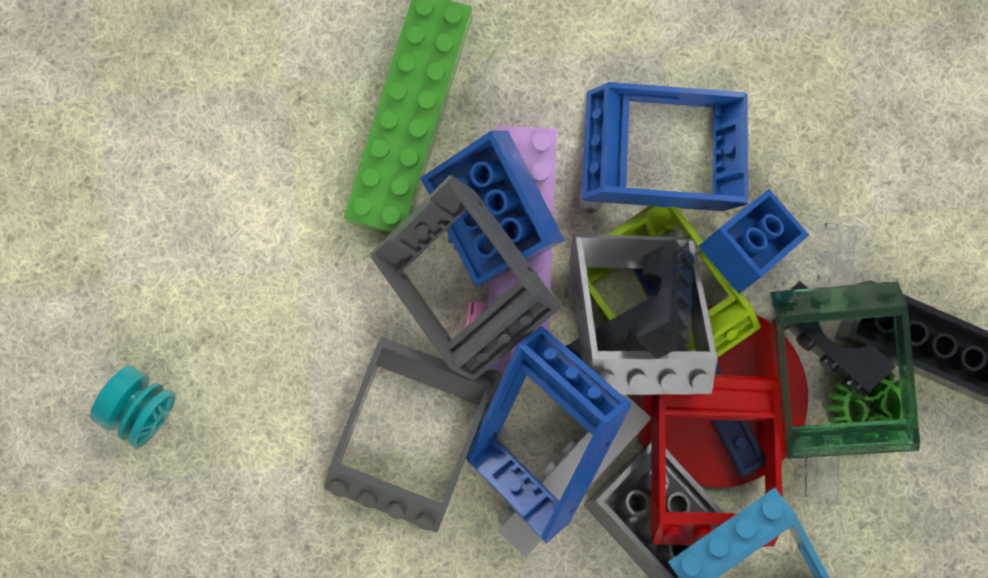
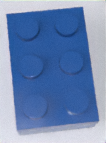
[698,189,809,294]

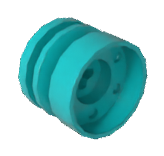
[89,366,176,448]

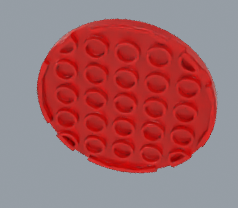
[627,305,808,487]

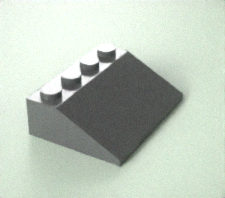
[583,442,724,578]

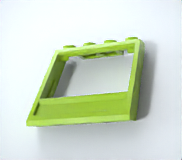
[567,206,761,358]

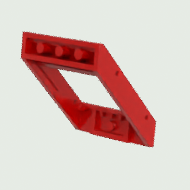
[651,375,783,547]

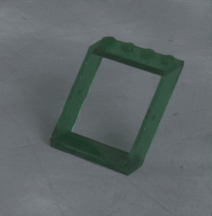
[770,281,920,459]

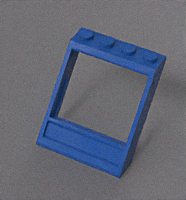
[581,82,748,212]
[466,326,631,544]

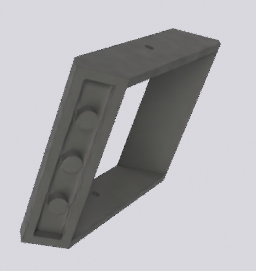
[569,234,718,395]
[324,337,495,533]

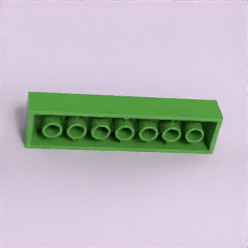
[343,0,472,235]

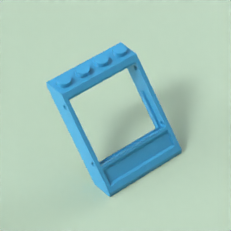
[668,488,830,578]

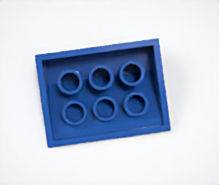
[420,130,565,287]

